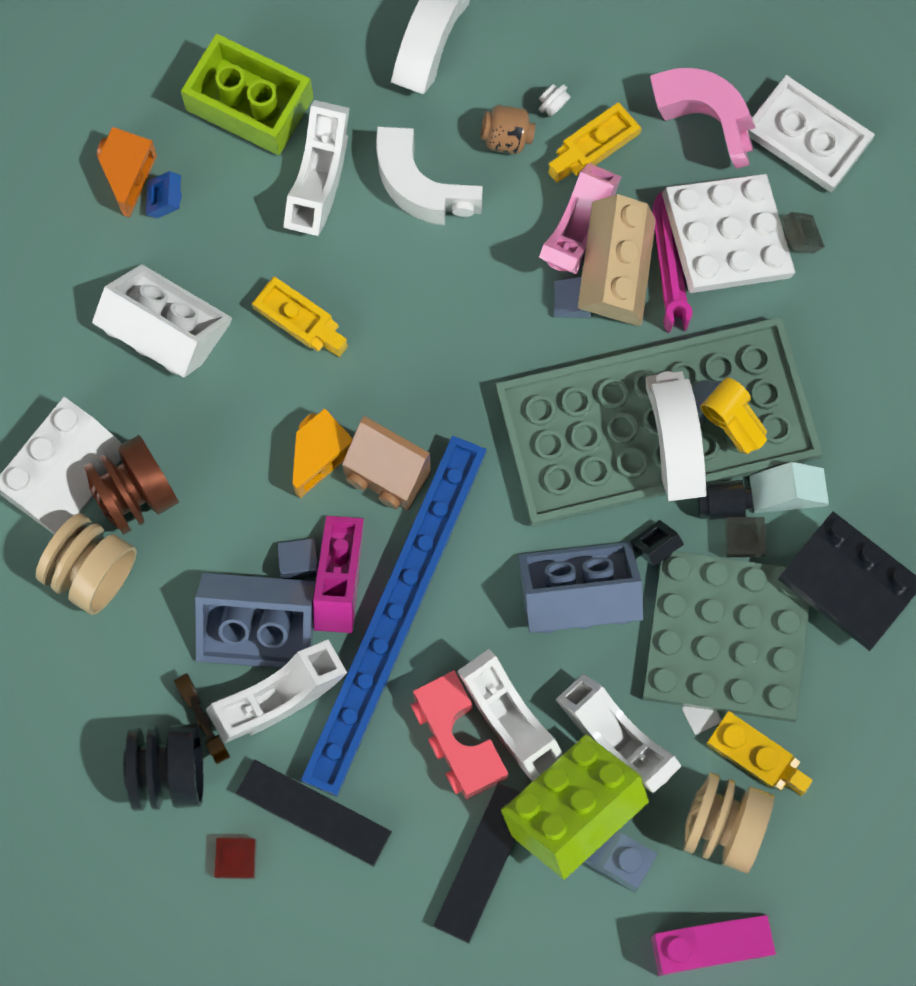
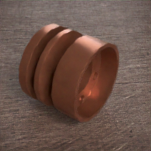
[83,435,179,535]

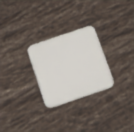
[682,706,722,734]

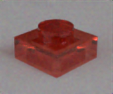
[214,838,257,880]

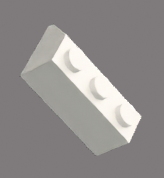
[92,264,232,378]
[0,397,122,535]

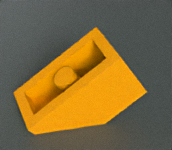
[292,408,353,498]

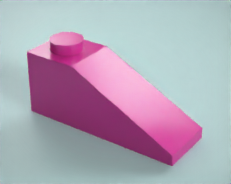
[313,516,364,633]
[651,915,776,976]

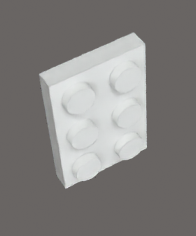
[748,75,875,193]

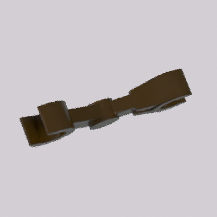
[174,673,230,765]

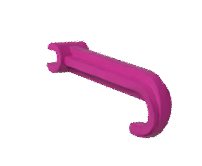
[652,190,693,333]

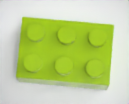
[181,33,314,156]
[501,734,649,880]

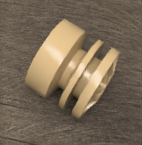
[35,513,137,616]
[683,772,774,874]

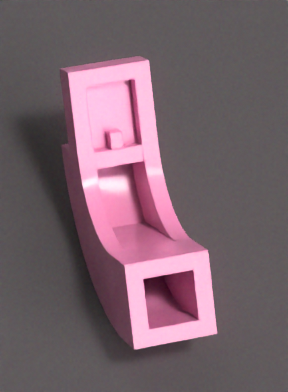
[650,68,755,169]
[539,163,622,274]

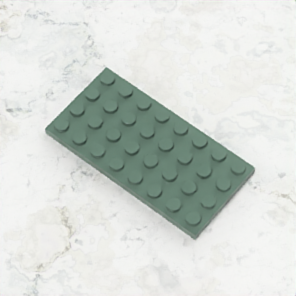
[495,317,823,527]

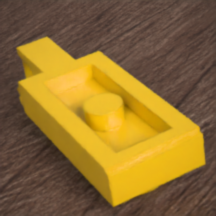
[548,103,642,183]
[251,276,348,358]
[706,711,813,796]

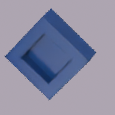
[146,171,182,219]

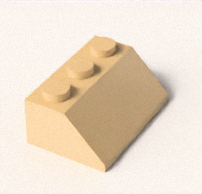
[578,194,656,326]

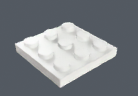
[662,174,795,293]

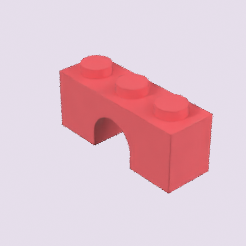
[410,670,508,800]

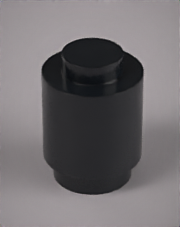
[698,480,753,520]

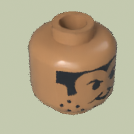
[481,105,535,155]

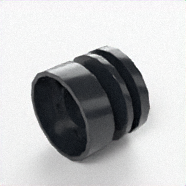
[123,724,204,811]

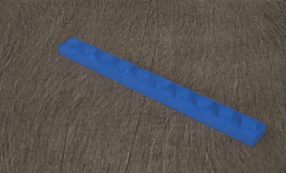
[301,435,487,797]

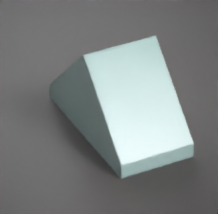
[749,462,829,513]

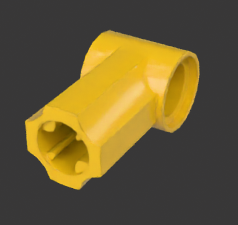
[700,377,767,454]

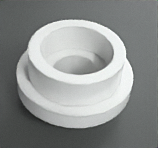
[538,84,571,117]

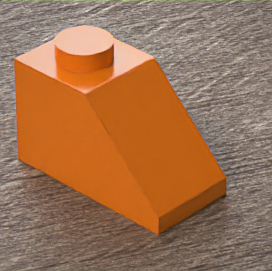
[97,127,157,218]

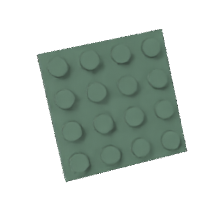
[642,551,810,722]

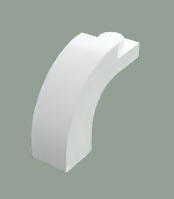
[391,0,470,94]
[283,100,350,236]
[377,127,483,225]
[645,371,706,502]
[206,639,347,743]
[457,649,563,781]
[555,673,681,793]

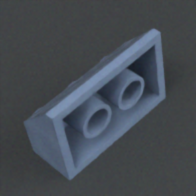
[518,542,644,633]
[195,573,316,668]

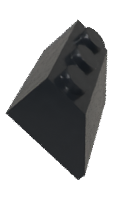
[778,511,916,651]

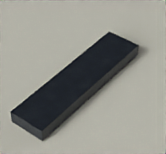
[236,759,392,867]
[433,782,521,944]

